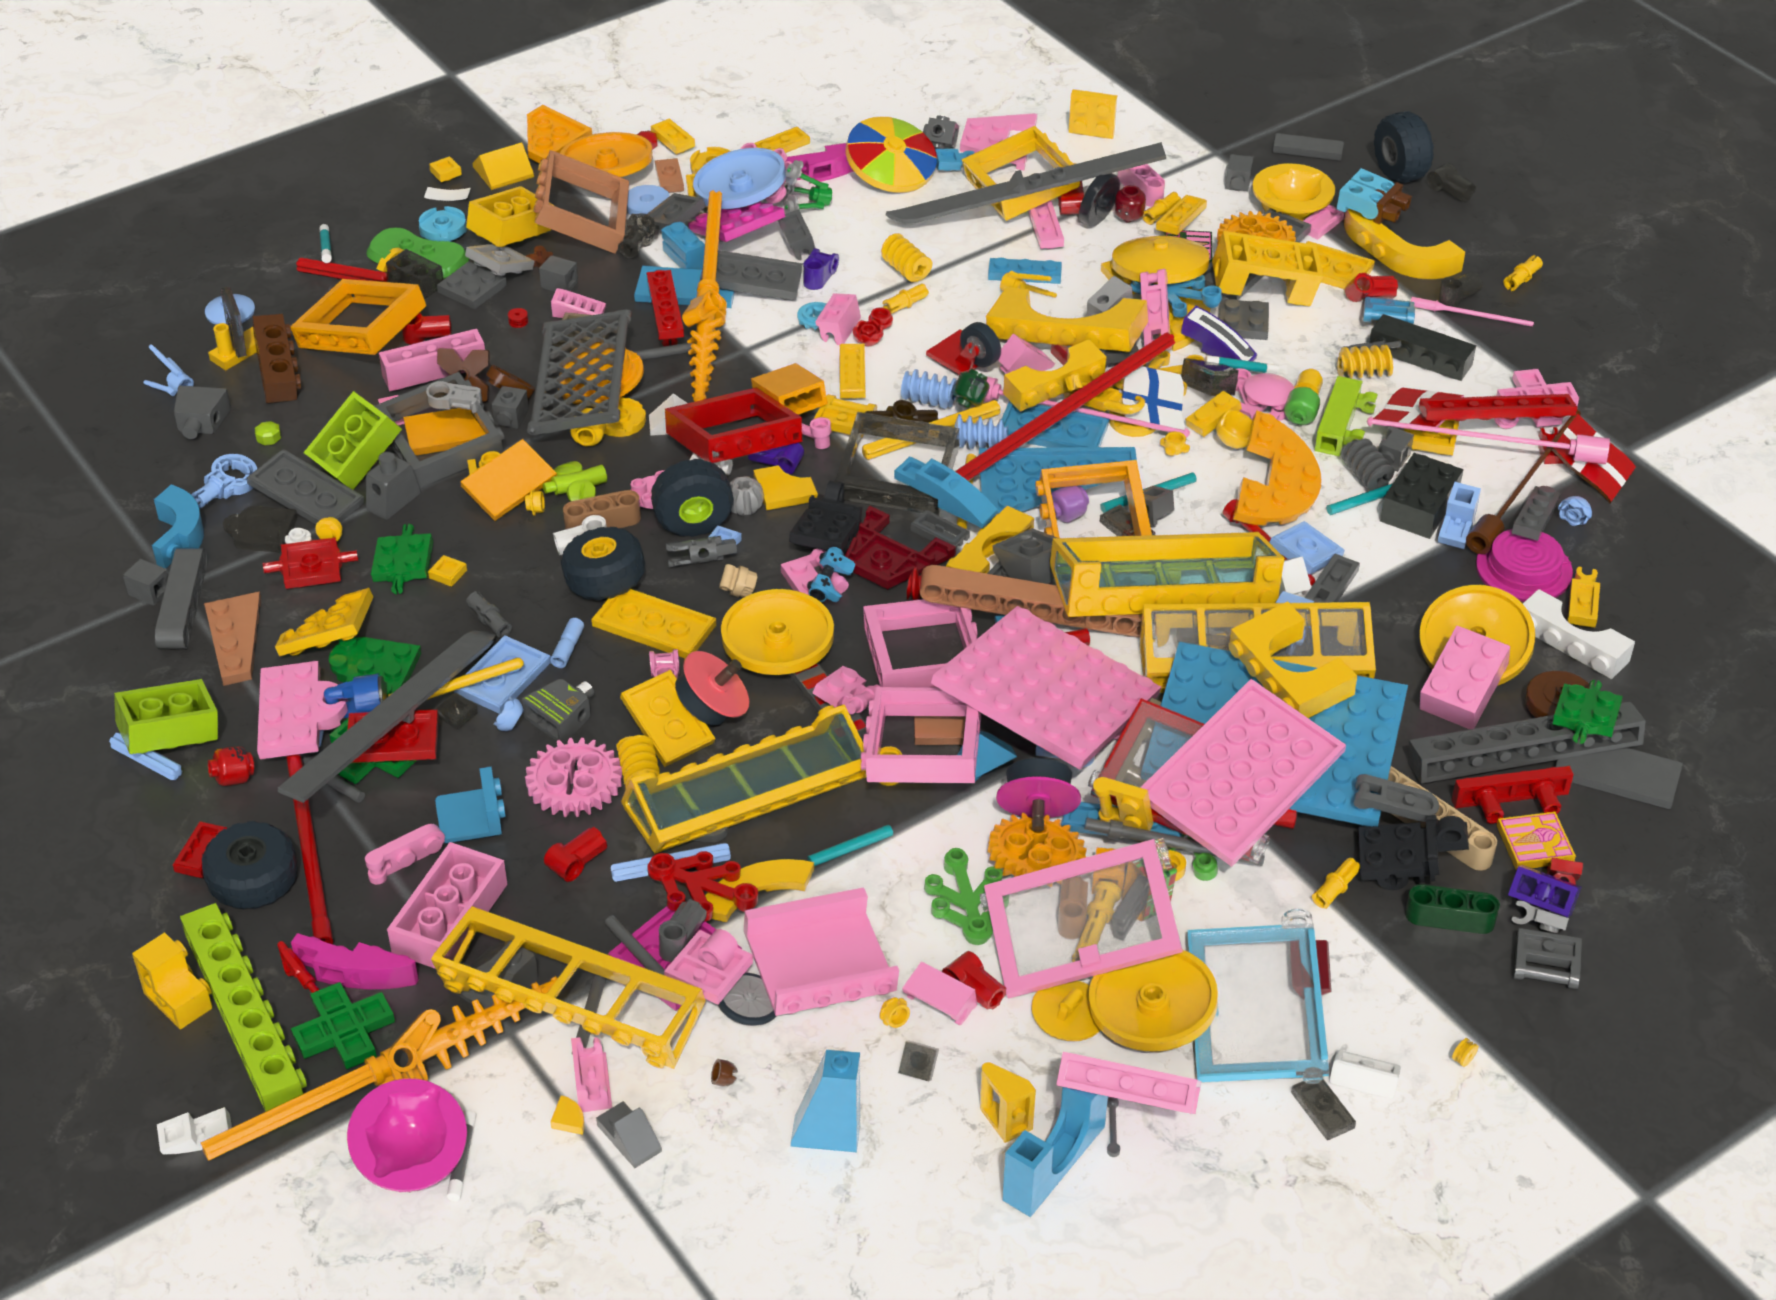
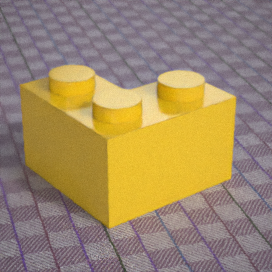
[132,932,212,1030]

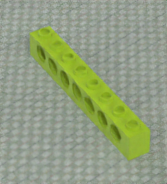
[180,903,307,1112]

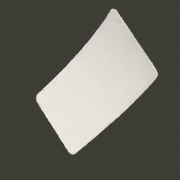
[424,187,471,201]

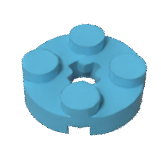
[419,206,467,242]

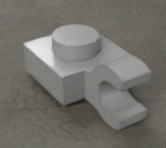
[1512,900,1569,933]

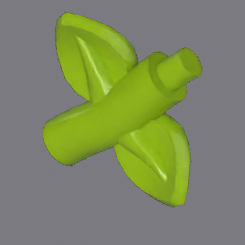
[542,461,607,502]

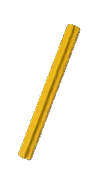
[862,400,1000,460]

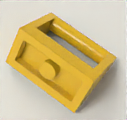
[980,1062,1036,1143]

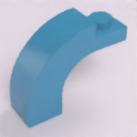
[152,484,204,569]

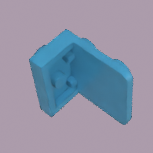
[435,767,505,843]

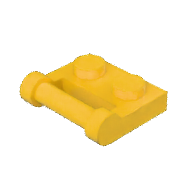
[814,394,877,437]
[1093,777,1154,831]

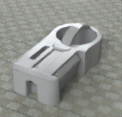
[426,381,482,413]

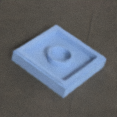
[1270,521,1345,575]

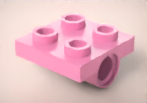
[664,929,753,1005]

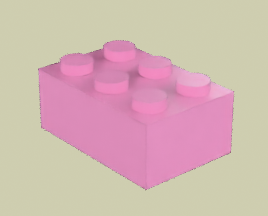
[1420,626,1510,729]

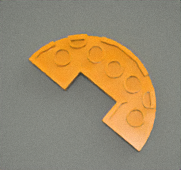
[1233,410,1321,526]

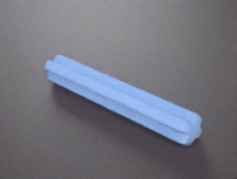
[611,843,731,882]

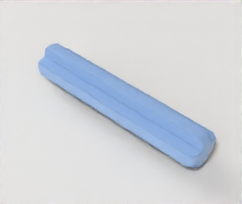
[109,733,183,780]

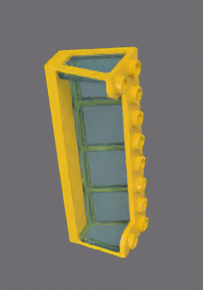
[621,704,867,854]

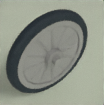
[718,972,777,1026]

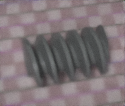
[1341,438,1395,491]

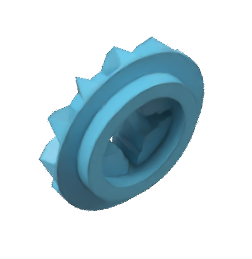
[797,302,827,331]

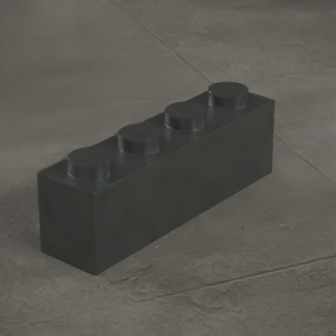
[1369,314,1476,381]

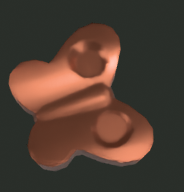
[526,246,553,268]

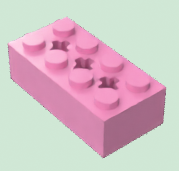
[387,842,507,969]

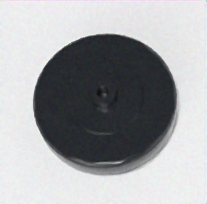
[1079,173,1120,227]

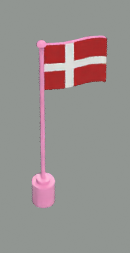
[1367,387,1610,465]

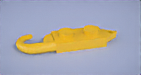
[1064,382,1145,415]

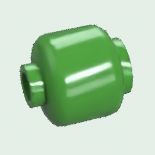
[1284,387,1320,425]

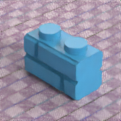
[662,222,705,270]

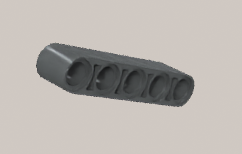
[155,548,207,649]

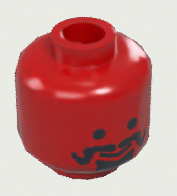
[208,746,254,786]

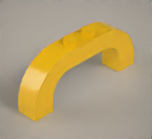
[1344,209,1465,279]

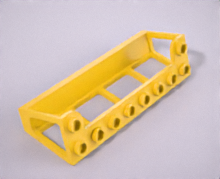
[431,906,706,1069]

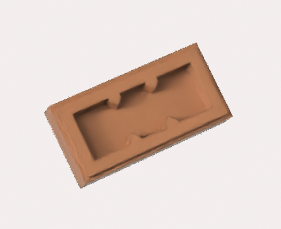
[655,158,684,193]

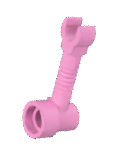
[802,417,832,449]

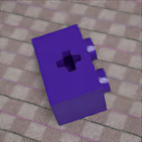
[1508,865,1582,917]

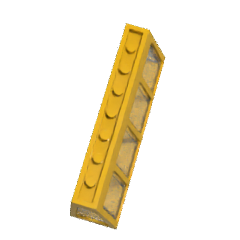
[1139,602,1376,693]

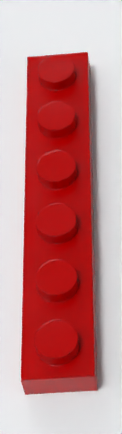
[1418,394,1577,422]

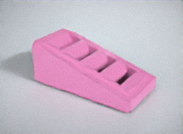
[551,288,606,318]

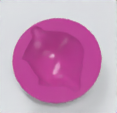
[1476,529,1573,602]
[347,1078,467,1193]

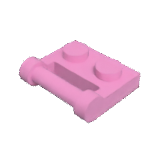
[781,548,849,595]

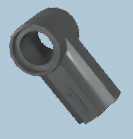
[659,899,706,962]

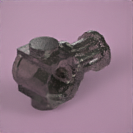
[618,213,659,258]

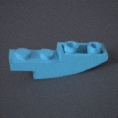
[894,456,998,528]

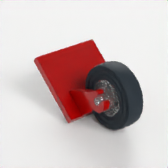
[926,322,1001,375]

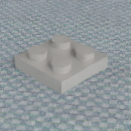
[465,244,534,276]

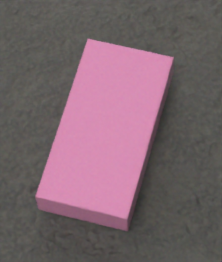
[1304,205,1345,240]

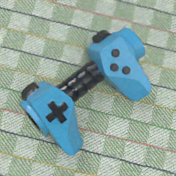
[807,547,855,602]

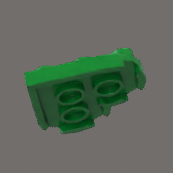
[329,637,422,697]

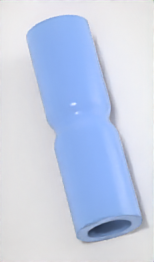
[550,618,584,668]

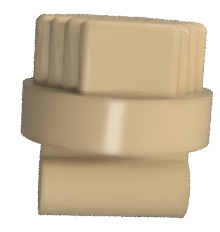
[719,564,758,597]

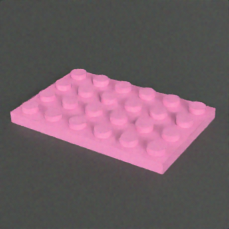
[1140,679,1346,867]

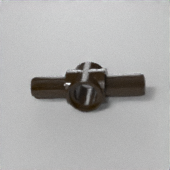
[864,400,938,434]

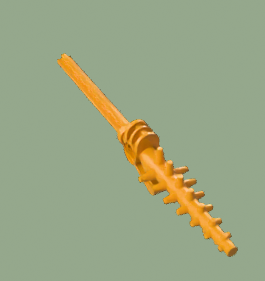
[682,190,727,402]
[200,976,559,1161]

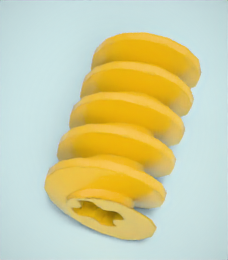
[881,233,933,282]
[1337,345,1393,379]
[616,735,660,790]

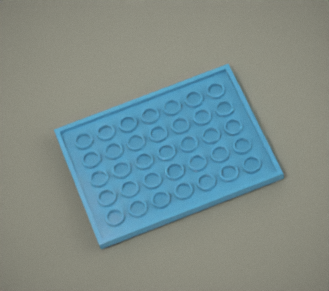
[1141,642,1408,827]

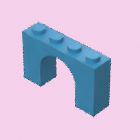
[1003,1087,1108,1217]

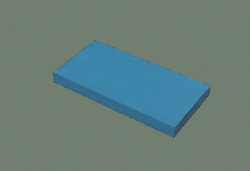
[634,266,735,308]
[1001,400,1109,448]

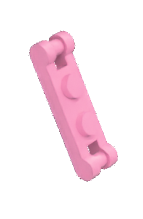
[1140,269,1172,350]

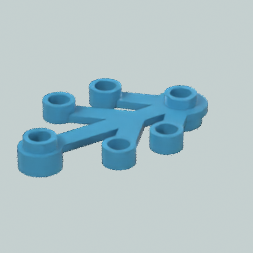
[1131,275,1222,317]

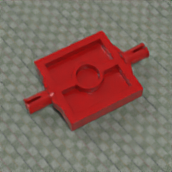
[263,537,358,589]

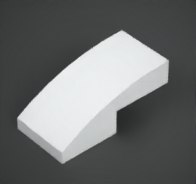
[157,1107,232,1154]

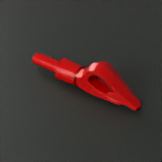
[277,941,319,993]

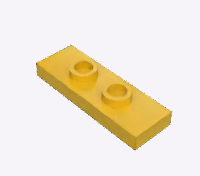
[840,344,866,398]

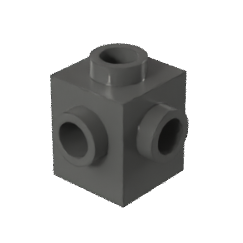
[923,115,959,149]

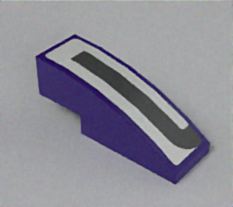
[1181,306,1257,362]

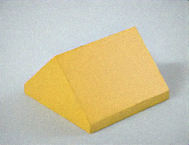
[472,142,534,190]

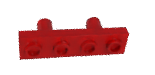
[646,270,684,347]
[1451,766,1574,823]

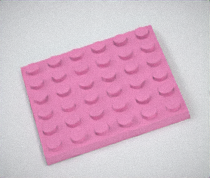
[931,606,1161,770]

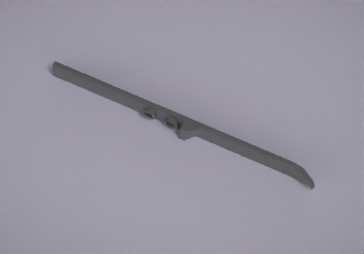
[885,142,1166,224]
[278,630,496,803]

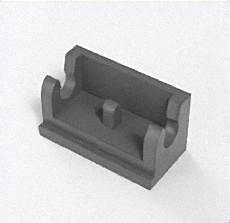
[778,209,815,260]

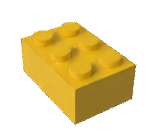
[466,186,554,247]

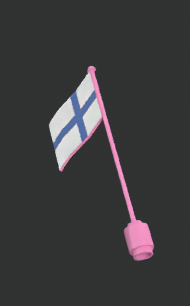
[983,366,1190,438]

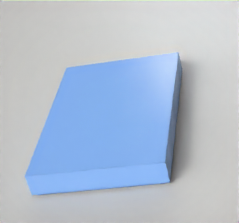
[454,635,551,714]

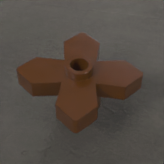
[437,348,490,401]

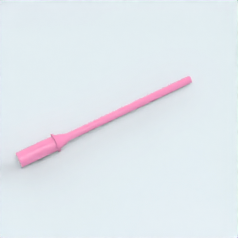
[1411,297,1534,327]

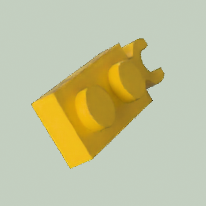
[1567,567,1600,628]

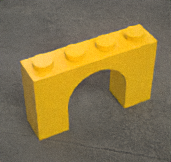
[1229,601,1357,718]

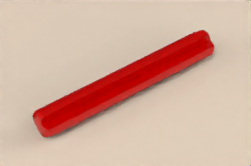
[296,257,388,282]

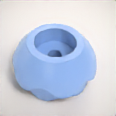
[1558,496,1592,526]
[493,697,524,731]

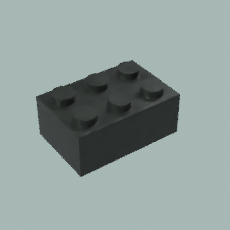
[1380,452,1464,539]

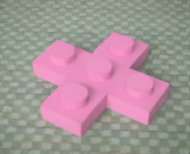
[1496,369,1579,427]

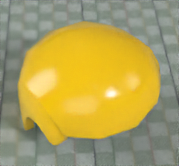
[1216,410,1252,449]

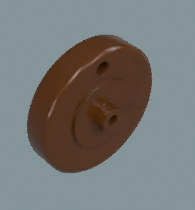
[1525,671,1589,718]

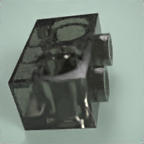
[386,249,444,300]

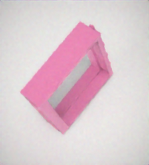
[863,599,977,687]
[861,687,982,783]

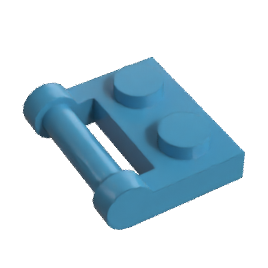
[1363,297,1415,324]

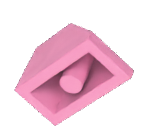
[998,334,1055,374]

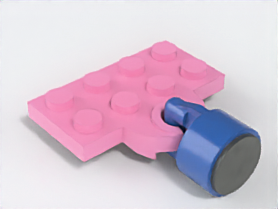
[257,661,387,759]

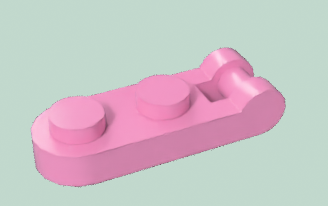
[365,824,445,885]

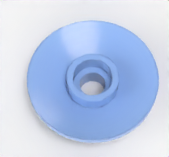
[205,294,255,326]

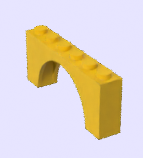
[986,287,1148,352]

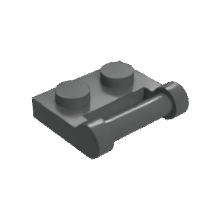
[1513,928,1582,990]

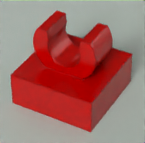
[1547,858,1583,884]

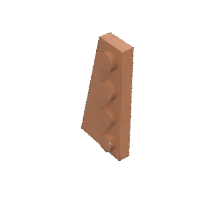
[204,591,261,686]

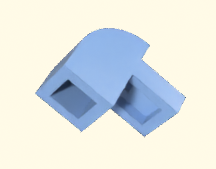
[1438,482,1481,549]

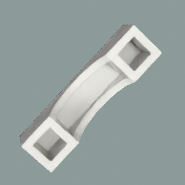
[1523,589,1635,679]

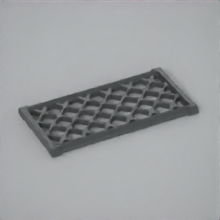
[527,309,632,435]

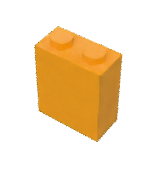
[751,363,828,415]

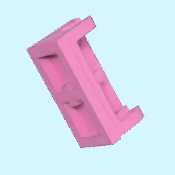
[815,293,861,345]
[902,961,978,1025]
[571,1037,612,1112]

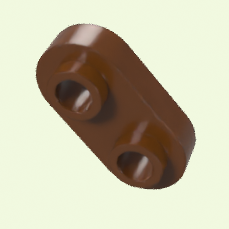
[486,365,536,398]

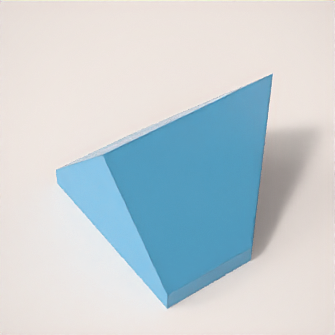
[958,731,1017,781]

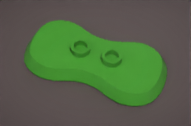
[366,228,469,279]

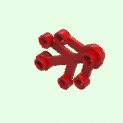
[647,851,758,922]

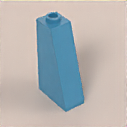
[791,1050,860,1153]

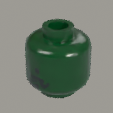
[952,369,990,409]

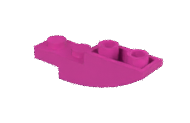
[785,143,853,184]
[291,933,419,989]

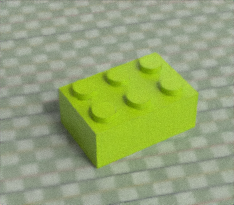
[304,391,402,490]
[114,679,218,754]

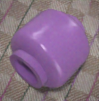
[1051,486,1089,523]

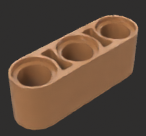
[563,490,641,530]

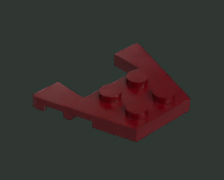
[845,506,956,589]

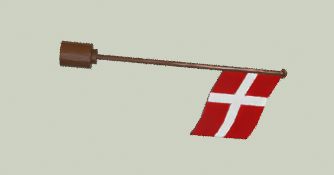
[1466,409,1636,554]

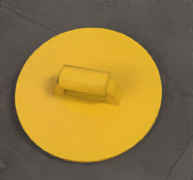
[1032,980,1101,1041]

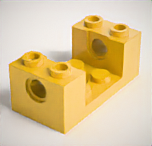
[1212,231,1323,306]

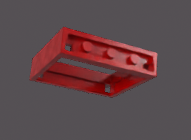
[665,387,802,463]

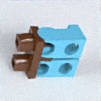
[1337,168,1412,225]

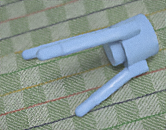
[143,345,194,396]

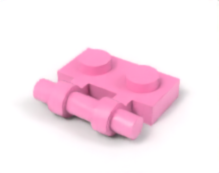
[813,666,880,714]

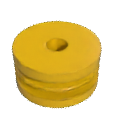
[1452,1038,1479,1067]

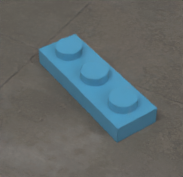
[988,257,1062,284]

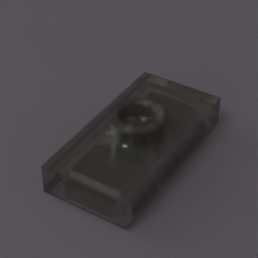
[1291,1076,1356,1141]

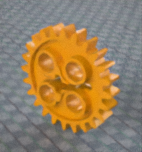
[1217,211,1296,245]
[987,813,1087,888]

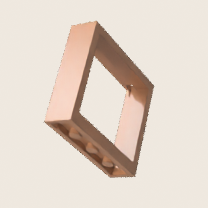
[533,150,629,254]

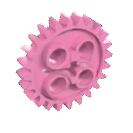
[525,738,622,817]

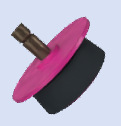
[996,758,1081,832]

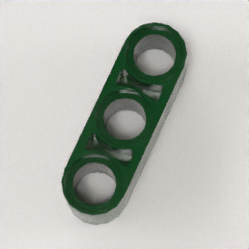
[1405,884,1500,934]

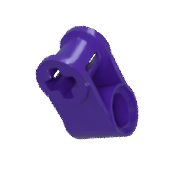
[803,248,839,290]

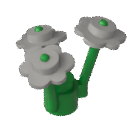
[784,160,832,214]

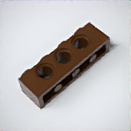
[252,314,301,403]

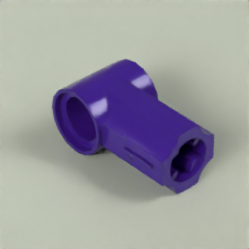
[748,443,804,475]

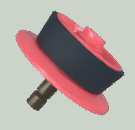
[675,651,749,725]

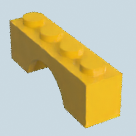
[1003,339,1106,412]
[946,506,1034,574]

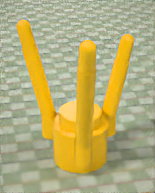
[1000,271,1057,298]

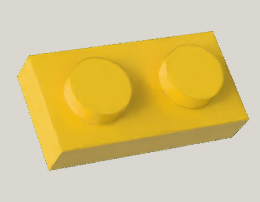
[650,118,695,154]
[1185,391,1242,437]

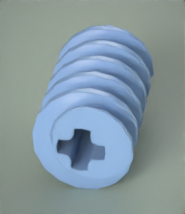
[901,369,957,409]
[953,414,1009,449]

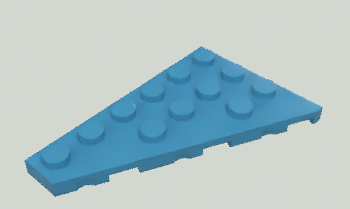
[978,447,1137,524]

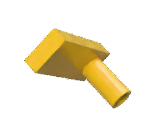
[208,323,257,371]

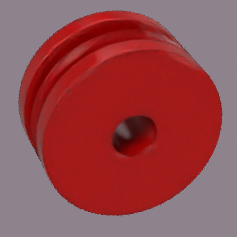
[508,308,528,328]

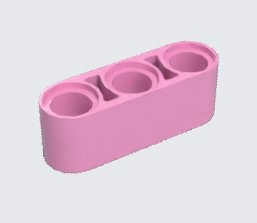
[1118,164,1165,207]

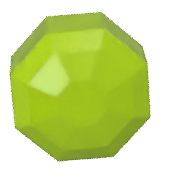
[255,421,281,446]

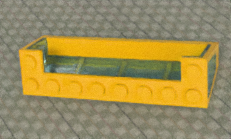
[1050,532,1284,617]

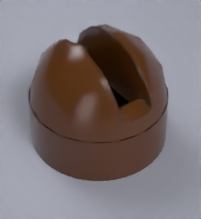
[711,1059,738,1086]

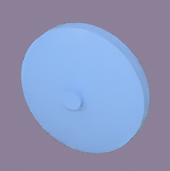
[693,148,786,209]

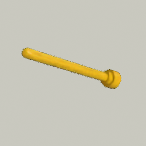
[388,657,524,700]

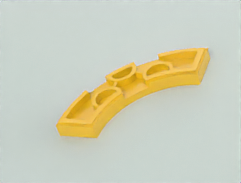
[705,859,814,923]

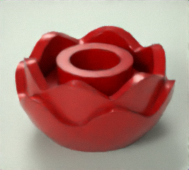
[853,319,884,346]

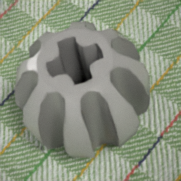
[730,476,764,516]

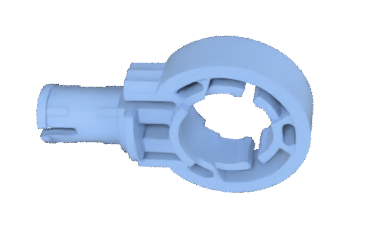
[191,454,257,508]

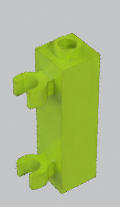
[1315,376,1378,457]

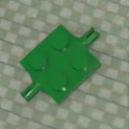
[371,524,433,594]
[1553,680,1623,744]

